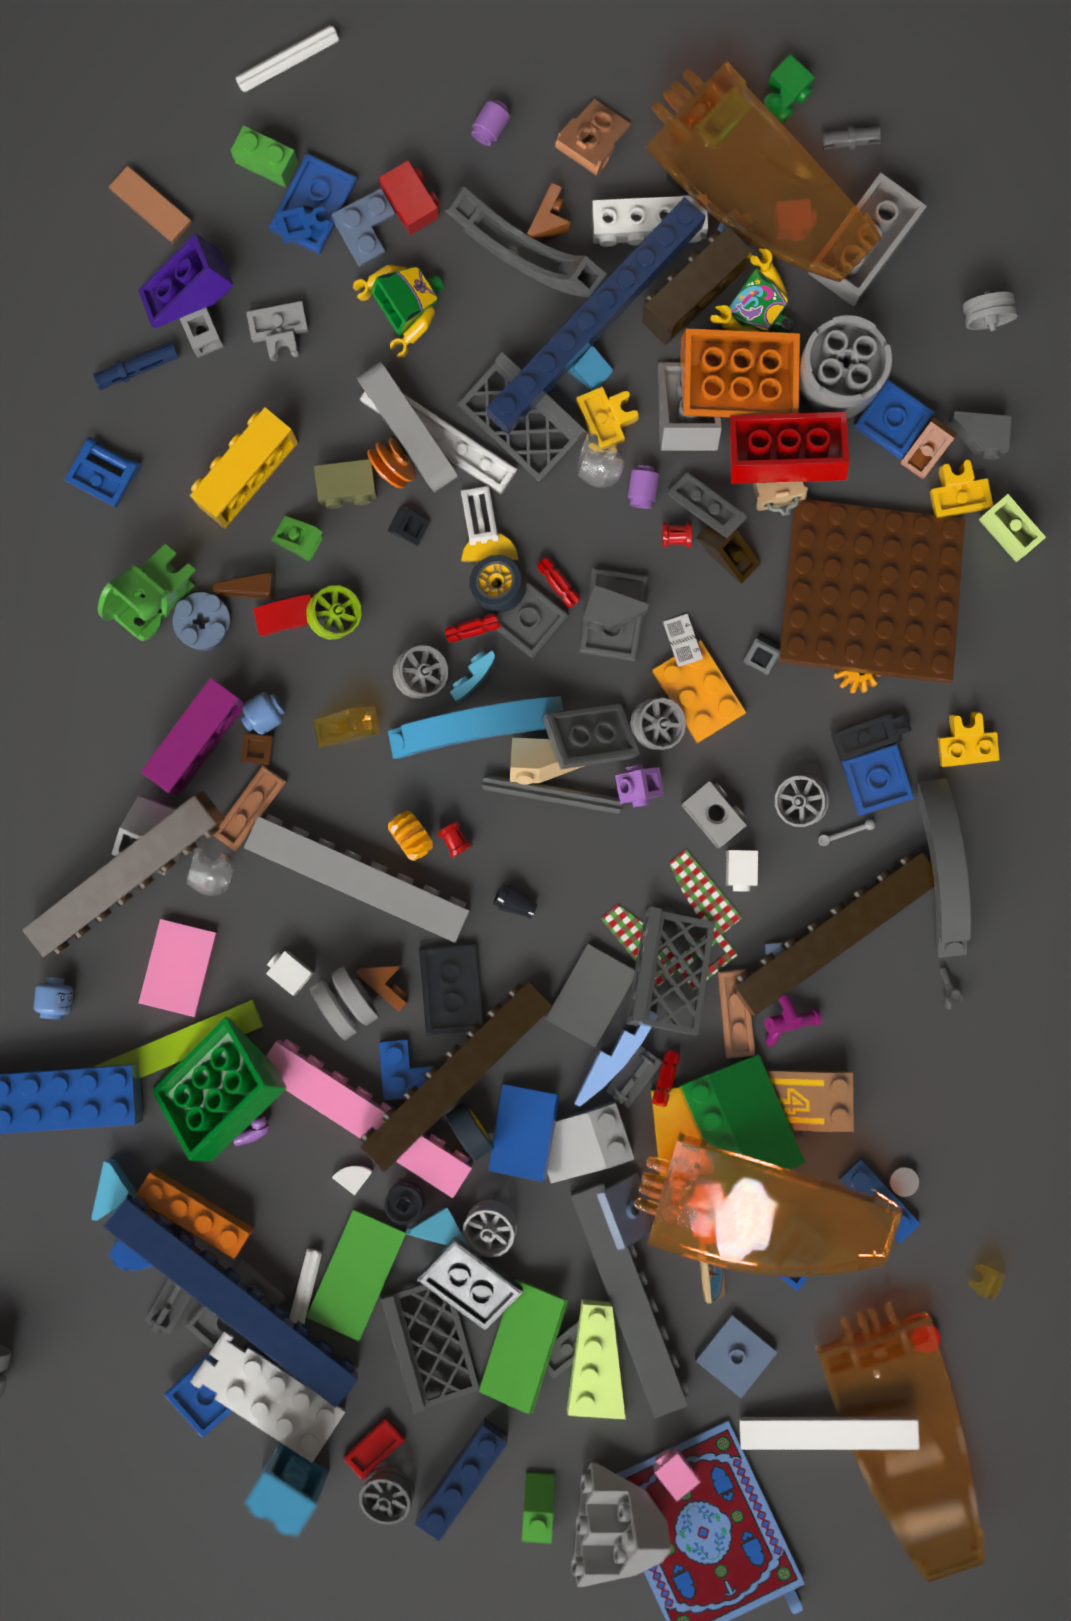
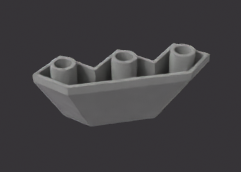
[571,1463,671,1587]

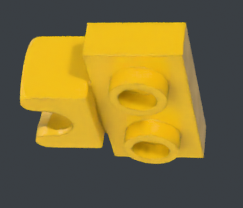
[576,387,639,452]
[930,460,993,518]
[938,712,1000,767]

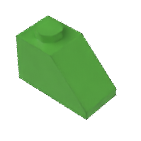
[522,1472,555,1543]

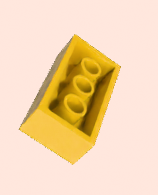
[190,407,298,529]

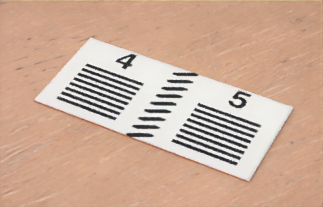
[663,614,703,667]

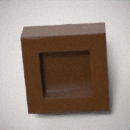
[240,733,274,766]

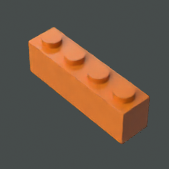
[136,1168,254,1259]

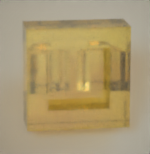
[968,1265,1007,1301]

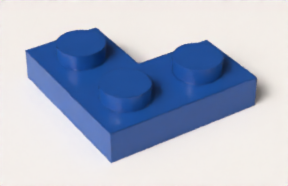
[379,1039,440,1100]

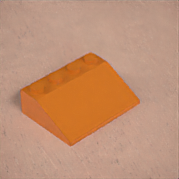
[680,329,800,418]

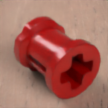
[662,522,692,548]
[437,821,473,859]

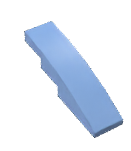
[574,1011,658,1106]

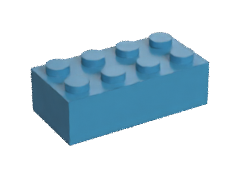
[245,1442,329,1537]

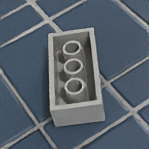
[809,173,927,307]

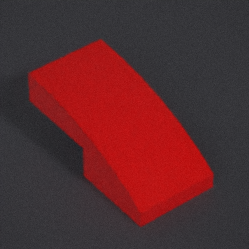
[253,594,319,637]

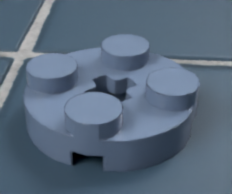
[173,592,231,651]

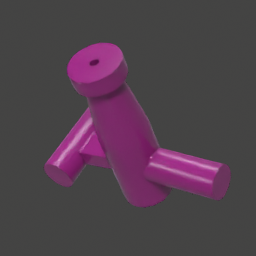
[765,994,822,1046]

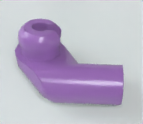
[233,1116,269,1146]

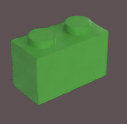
[231,125,298,188]

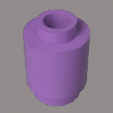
[471,100,510,146]
[628,465,660,509]

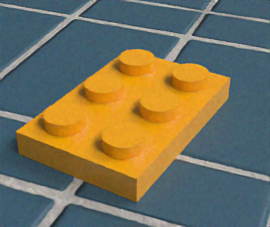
[652,640,746,743]

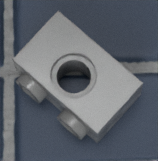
[681,781,747,849]

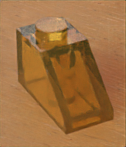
[313,706,381,748]

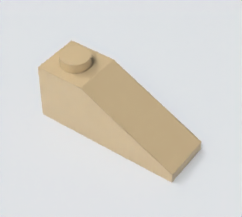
[510,738,584,785]

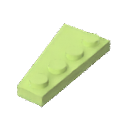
[567,1300,625,1419]

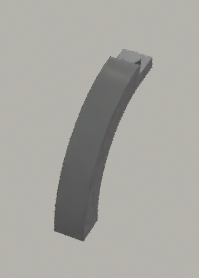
[444,187,606,298]
[917,779,971,958]

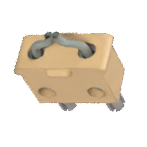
[752,482,808,516]

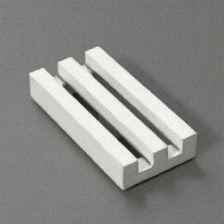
[461,486,498,546]

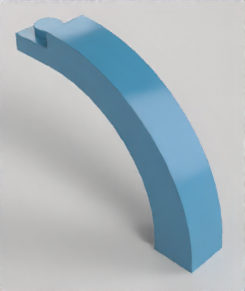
[388,696,563,759]

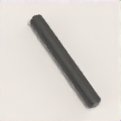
[482,775,623,814]

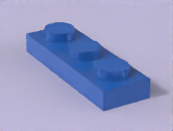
[839,1159,921,1244]

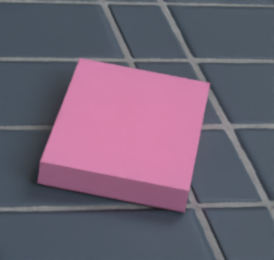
[139,919,217,1017]

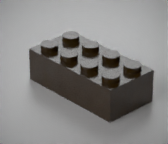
[642,226,753,346]

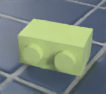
[979,494,1046,562]

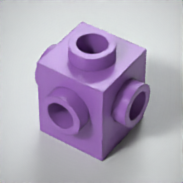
[615,765,665,807]

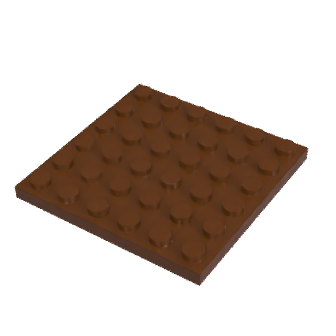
[778,499,965,684]

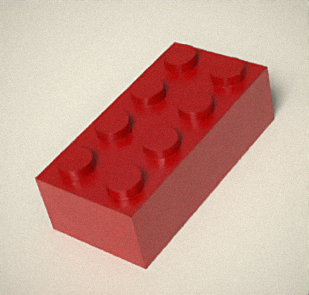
[729,412,849,484]

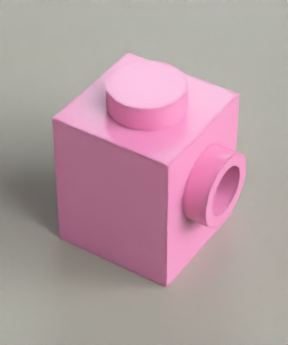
[653,1447,700,1501]

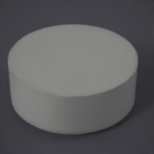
[888,1166,919,1197]

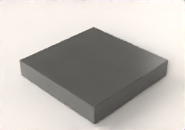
[496,580,569,660]

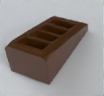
[213,572,275,599]

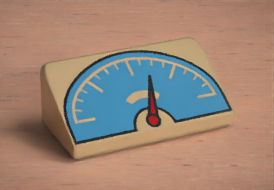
[698,1241,726,1303]

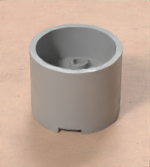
[799,315,892,418]

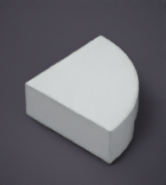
[332,1165,373,1195]

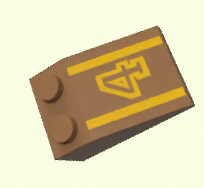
[766,1070,854,1132]

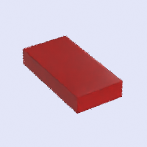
[342,1416,406,1480]

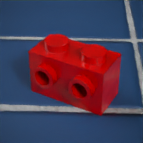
[379,161,440,235]

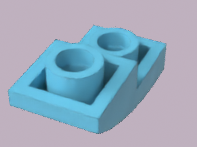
[450,651,496,704]

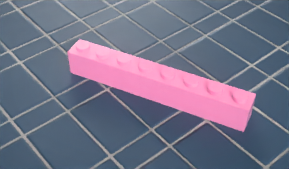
[266,1039,473,1198]

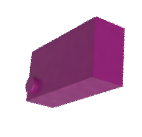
[141,678,244,796]

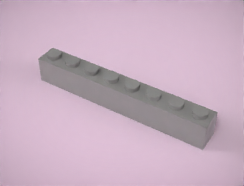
[244,814,470,943]

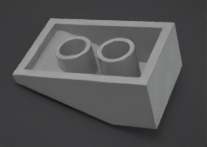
[658,362,722,451]
[547,1100,634,1183]

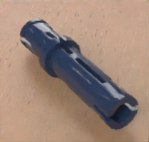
[92,341,179,391]

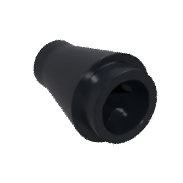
[493,884,538,919]

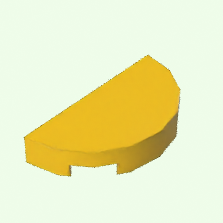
[461,533,518,562]

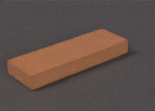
[109,166,192,244]
[213,765,287,852]
[717,969,755,1058]

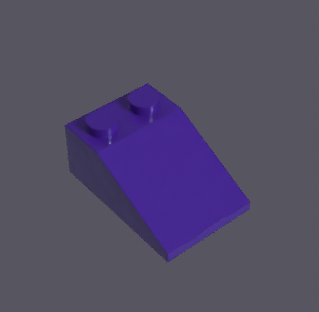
[138,233,234,328]

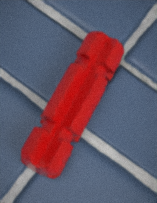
[537,557,580,608]
[445,613,501,643]
[652,1050,680,1107]

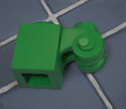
[761,54,815,124]

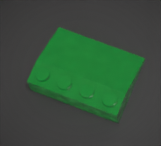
[152,1017,287,1161]
[679,1055,806,1197]

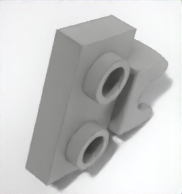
[246,301,309,361]

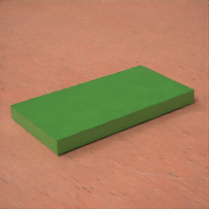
[306,1209,406,1341]
[479,1279,568,1414]

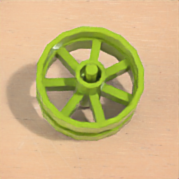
[306,585,362,640]

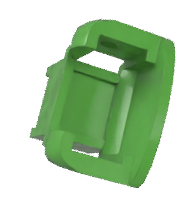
[98,544,196,641]

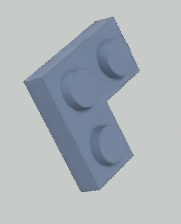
[331,189,395,267]

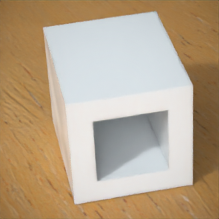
[726,850,758,891]
[266,951,315,996]

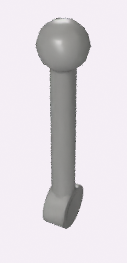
[818,819,876,846]

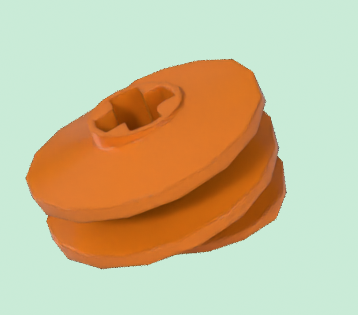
[367,437,416,489]

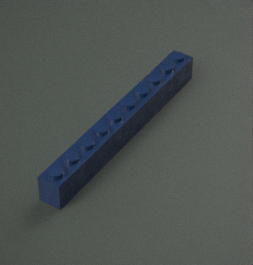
[486,197,706,435]
[103,1193,358,1408]

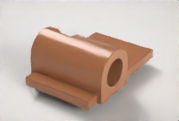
[555,99,631,176]

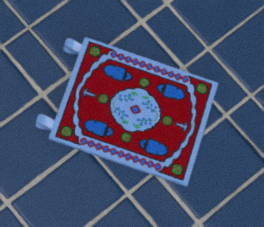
[616,1420,805,1621]

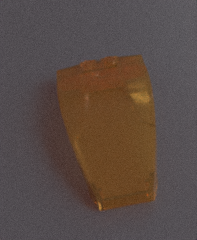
[645,61,882,282]
[634,1133,903,1277]
[815,1302,985,1583]

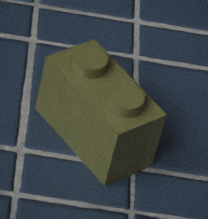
[314,459,377,509]

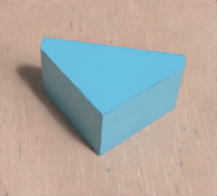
[91,1158,137,1221]
[405,1208,467,1246]

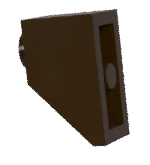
[696,525,761,584]

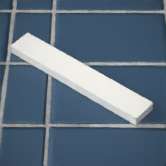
[360,392,517,494]
[740,1417,919,1450]

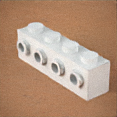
[592,195,708,247]

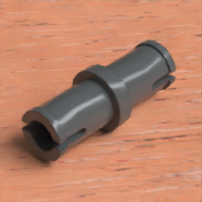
[822,125,881,151]

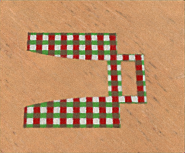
[601,849,742,991]

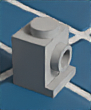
[180,308,224,357]

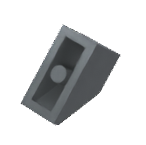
[948,411,1012,460]
[582,585,649,633]

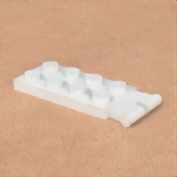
[190,1331,345,1463]

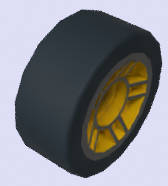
[469,555,526,613]
[446,1103,495,1161]

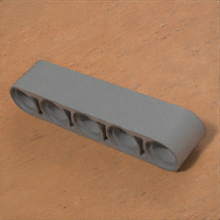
[356,362,458,493]

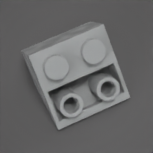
[112,795,181,875]

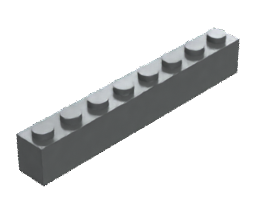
[570,1180,690,1418]

